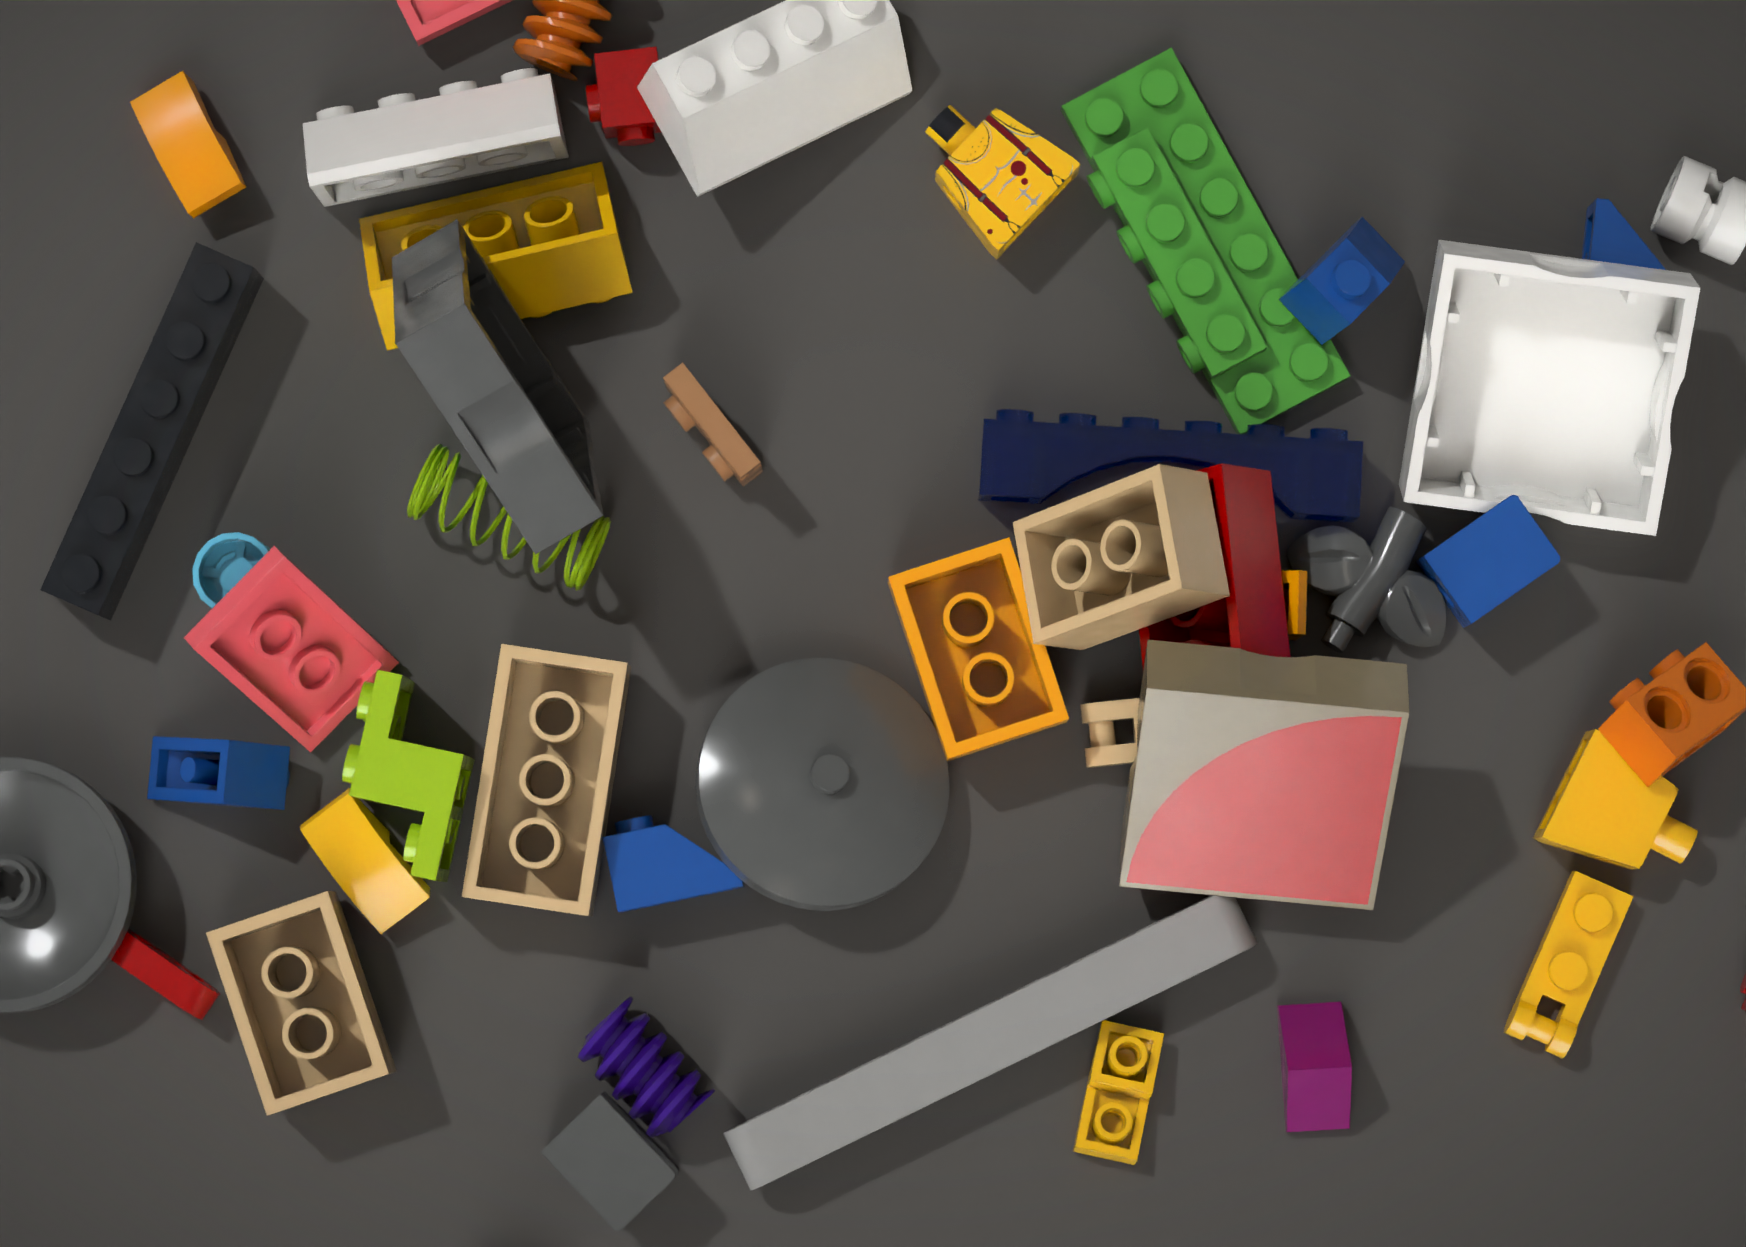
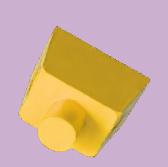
[1533,729,1698,870]

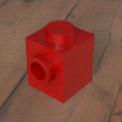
[586,46,662,146]

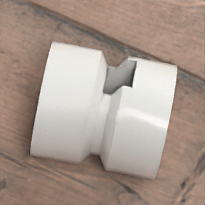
[1651,156,1746,265]

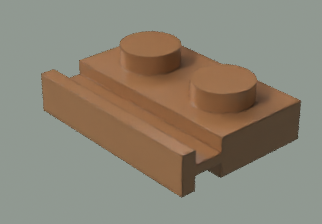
[663,362,763,487]

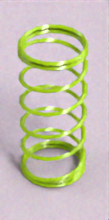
[407,444,611,591]

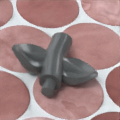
[1286,507,1446,653]

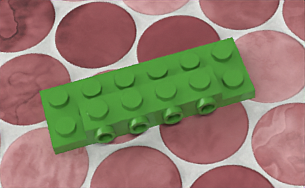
[1061,47,1351,437]

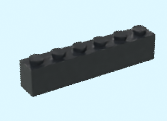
[40,242,264,621]

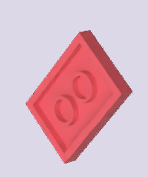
[184,546,399,753]

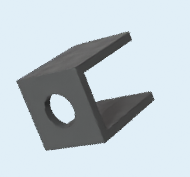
[540,1092,679,1231]

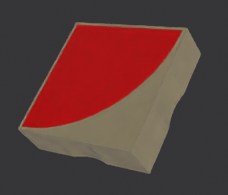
[1119,640,1409,910]

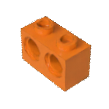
[1598,642,1746,787]

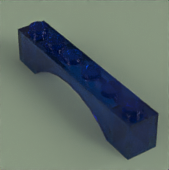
[978,409,1363,523]

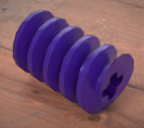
[578,996,716,1138]

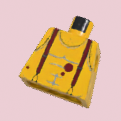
[925,105,1080,260]

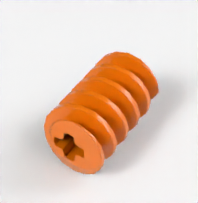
[513,0,613,81]

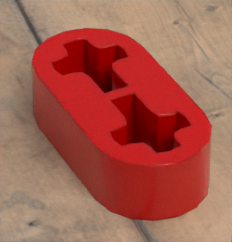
[111,929,220,1020]

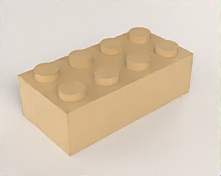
[462,644,632,917]

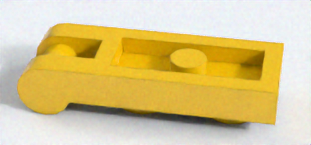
[1504,871,1634,1059]

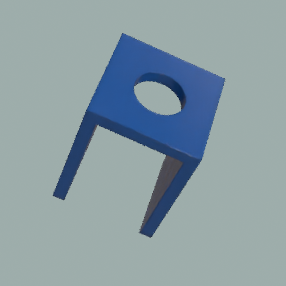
[1416,495,1560,628]

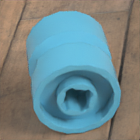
[192,532,270,608]

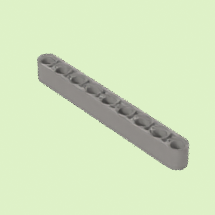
[723,895,1258,1191]

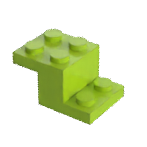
[342,670,475,882]

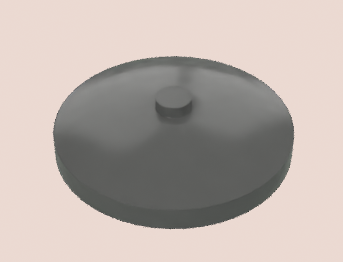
[695,658,949,911]
[0,757,137,1013]

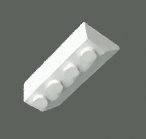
[637,0,913,197]
[303,68,569,207]

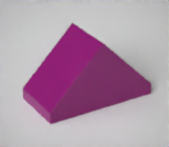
[1277,1001,1352,1132]

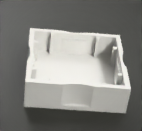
[1399,240,1700,536]

